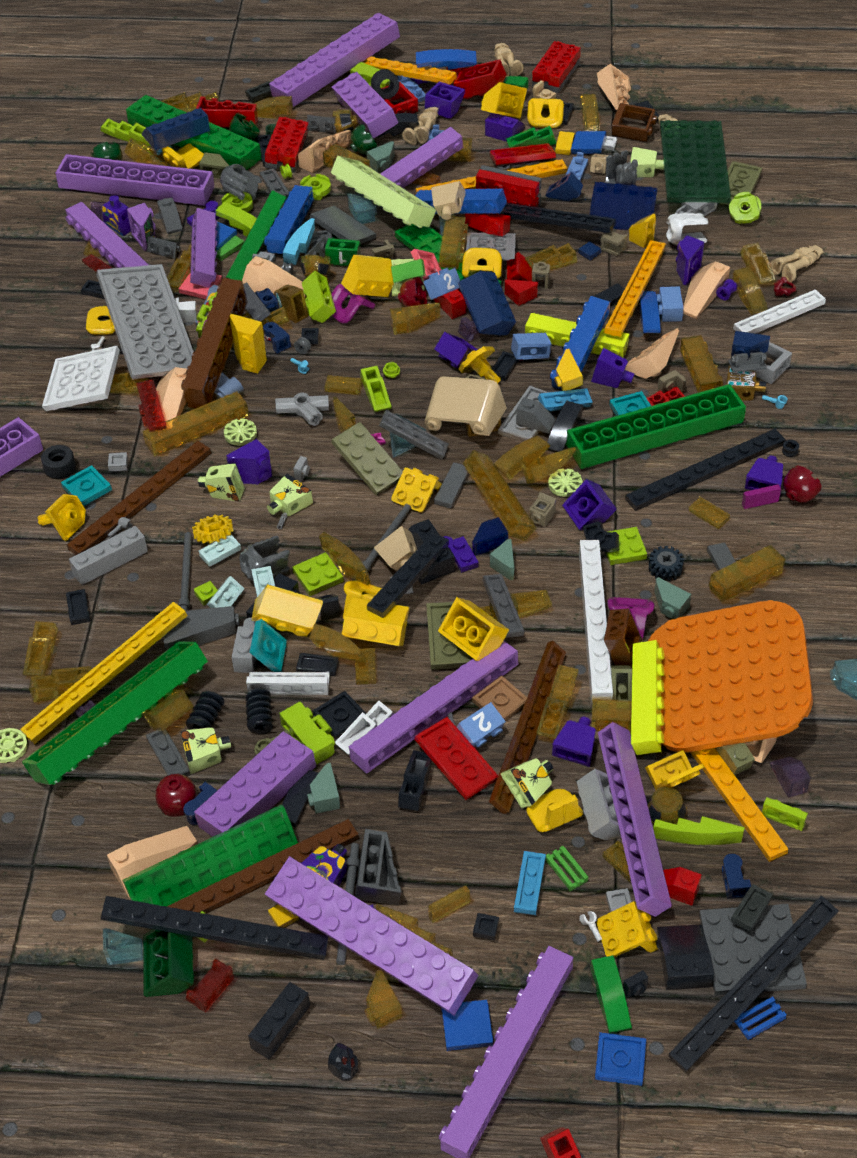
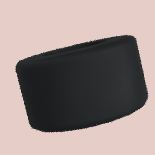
[371,69,400,99]
[41,445,76,479]

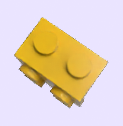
[162,144,204,169]
[391,467,442,513]
[645,750,704,791]
[597,901,658,958]

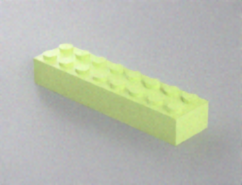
[331,155,436,228]

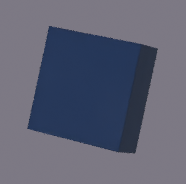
[578,242,601,260]

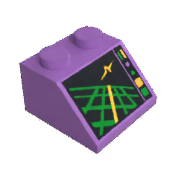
[127,203,156,251]

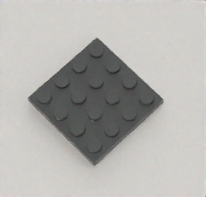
[699,904,807,996]

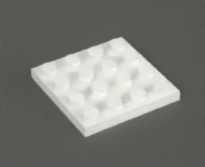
[42,346,120,411]

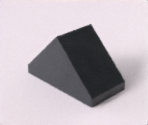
[315,593,340,621]

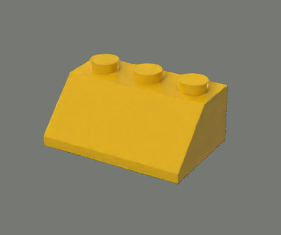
[481,82,527,118]
[341,255,394,297]
[230,314,267,374]
[251,584,323,636]
[341,597,410,646]
[438,597,509,661]

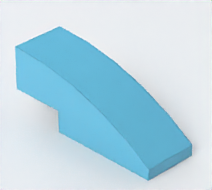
[283,218,315,265]

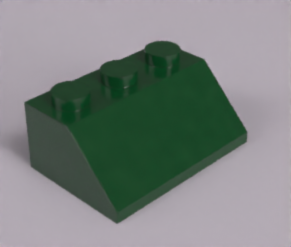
[143,929,194,997]

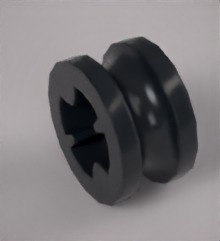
[782,440,799,457]

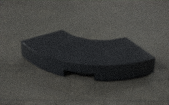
[583,521,619,552]

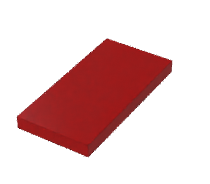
[490,143,556,165]
[414,717,498,800]

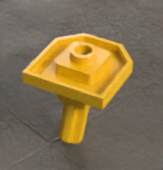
[459,346,501,384]
[37,494,86,541]

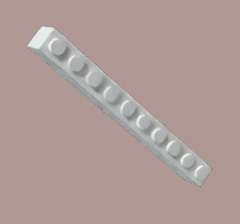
[579,540,613,708]

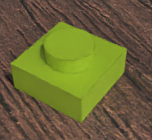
[194,581,218,606]

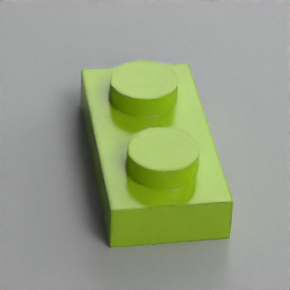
[762,797,808,831]

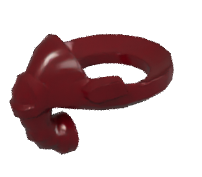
[774,277,796,296]

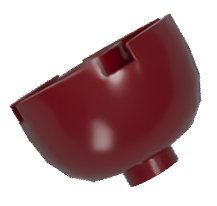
[398,277,428,311]
[783,465,822,502]
[155,773,198,817]

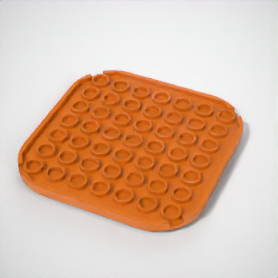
[648,600,813,752]

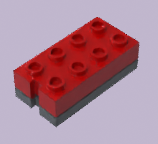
[532,41,581,93]
[265,117,309,173]
[476,165,542,207]

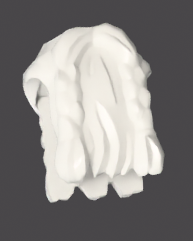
[666,212,708,245]

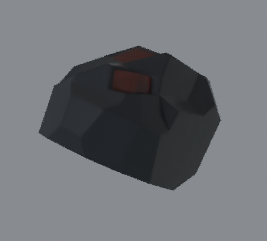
[328,1043,358,1081]

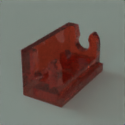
[185,959,234,1013]

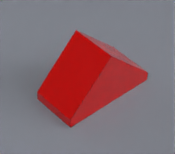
[505,279,538,306]

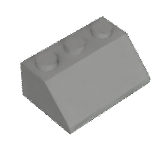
[576,769,621,841]

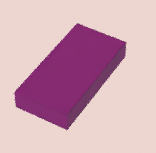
[742,484,781,509]

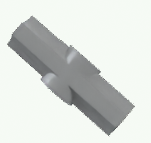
[275,393,329,426]

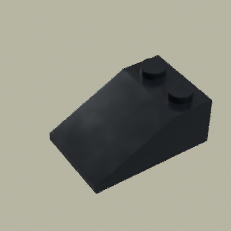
[657,924,714,990]

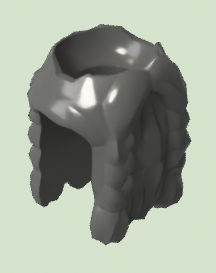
[605,150,638,196]
[220,164,262,200]
[239,536,290,581]

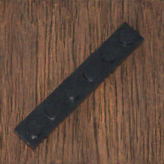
[367,532,449,618]

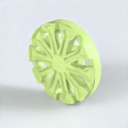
[224,418,257,446]
[548,468,583,497]
[0,728,28,763]

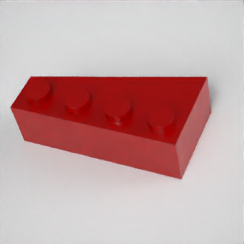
[196,96,258,128]

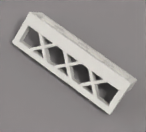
[246,672,330,695]

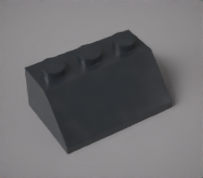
[408,519,455,585]

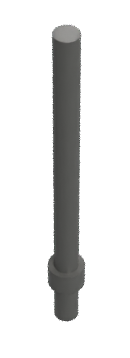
[352,504,411,581]
[178,532,192,611]
[336,843,360,965]

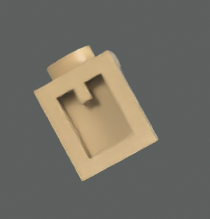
[533,80,556,99]
[590,154,609,174]

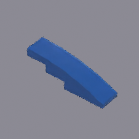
[416,49,477,70]
[639,291,660,333]

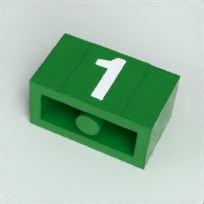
[325,238,361,266]

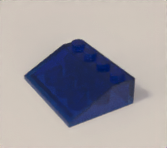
[589,182,658,230]

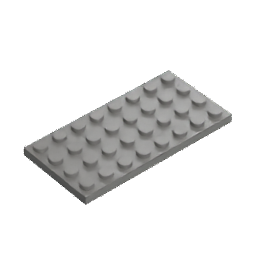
[96,264,193,379]

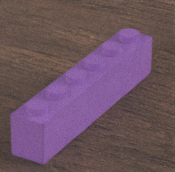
[381,127,463,188]
[190,208,217,288]

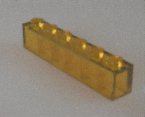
[142,391,249,457]
[463,450,537,541]

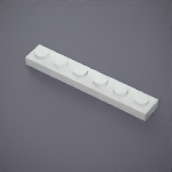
[733,290,826,333]

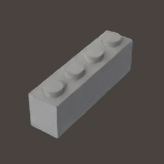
[69,526,148,585]

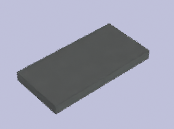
[310,206,376,244]

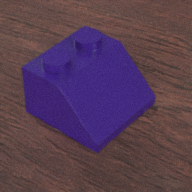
[425,81,465,119]
[485,113,525,142]
[676,235,704,285]
[434,331,478,369]
[226,439,272,485]
[562,479,617,531]

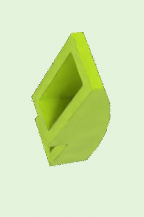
[360,366,392,412]

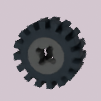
[648,546,684,581]

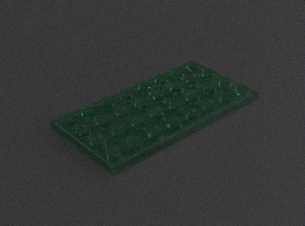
[660,120,731,203]

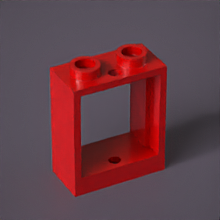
[381,82,418,114]

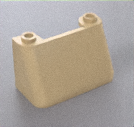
[425,376,507,436]

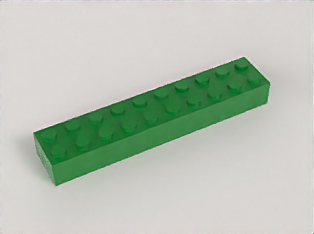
[126,95,261,171]
[566,384,746,469]
[22,641,208,785]

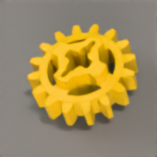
[192,515,234,544]

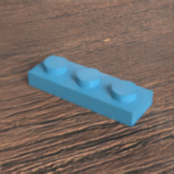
[538,388,593,411]
[514,851,546,915]

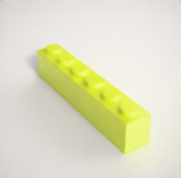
[525,313,629,358]
[631,640,664,755]

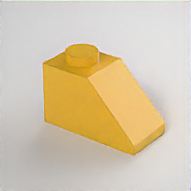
[629,214,656,248]
[555,349,583,391]

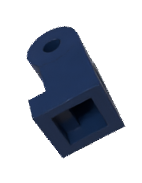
[255,288,280,318]
[263,322,291,353]
[183,782,218,825]
[722,854,751,899]

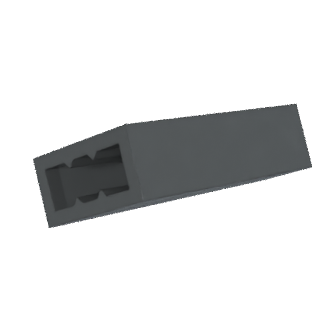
[164,606,240,651]

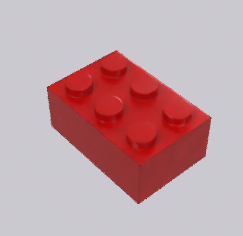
[453,59,507,99]

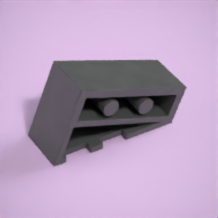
[355,829,402,906]

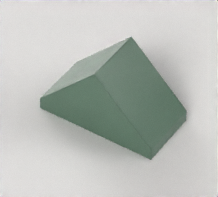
[490,539,514,580]

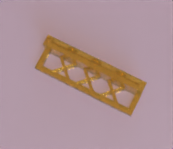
[124,138,173,167]

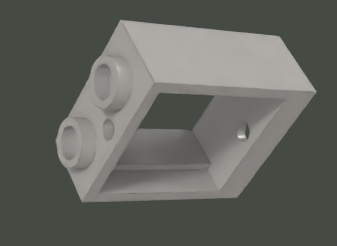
[754,342,792,384]

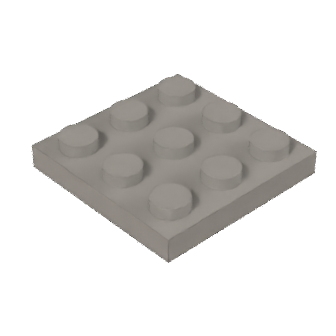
[466,233,516,260]

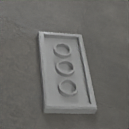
[498,386,554,445]

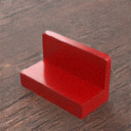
[507,252,532,281]

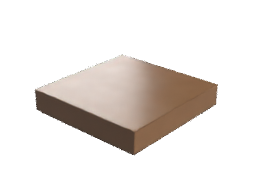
[472,676,527,721]

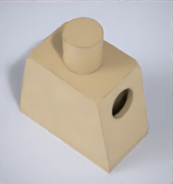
[431,181,466,220]
[374,526,417,571]

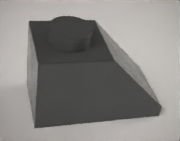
[157,197,183,234]
[516,397,556,434]

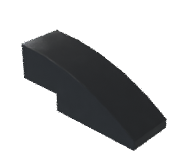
[376,113,419,138]
[545,400,583,455]
[398,750,432,811]

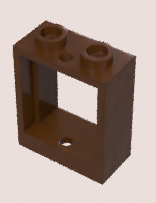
[612,103,657,142]
[604,608,642,668]

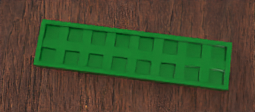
[395,223,501,286]
[122,805,298,907]

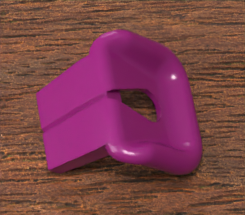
[331,283,375,324]
[607,597,655,639]

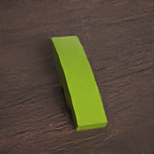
[101,119,151,146]
[215,202,269,243]
[653,816,745,845]

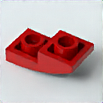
[647,386,685,406]

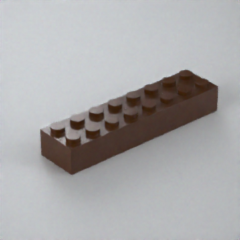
[181,278,248,411]

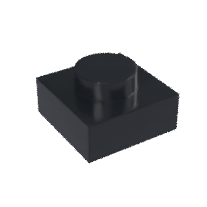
[301,328,319,345]
[473,913,499,941]
[623,970,648,998]

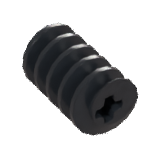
[245,688,273,734]
[186,691,225,730]

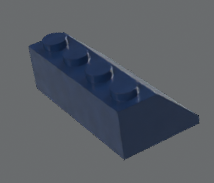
[142,108,210,151]
[458,271,516,336]

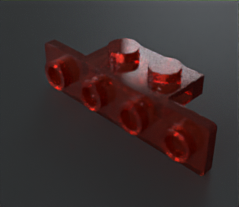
[136,380,167,433]

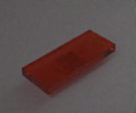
[82,254,112,272]

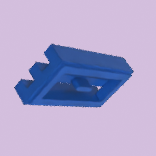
[735,996,787,1040]

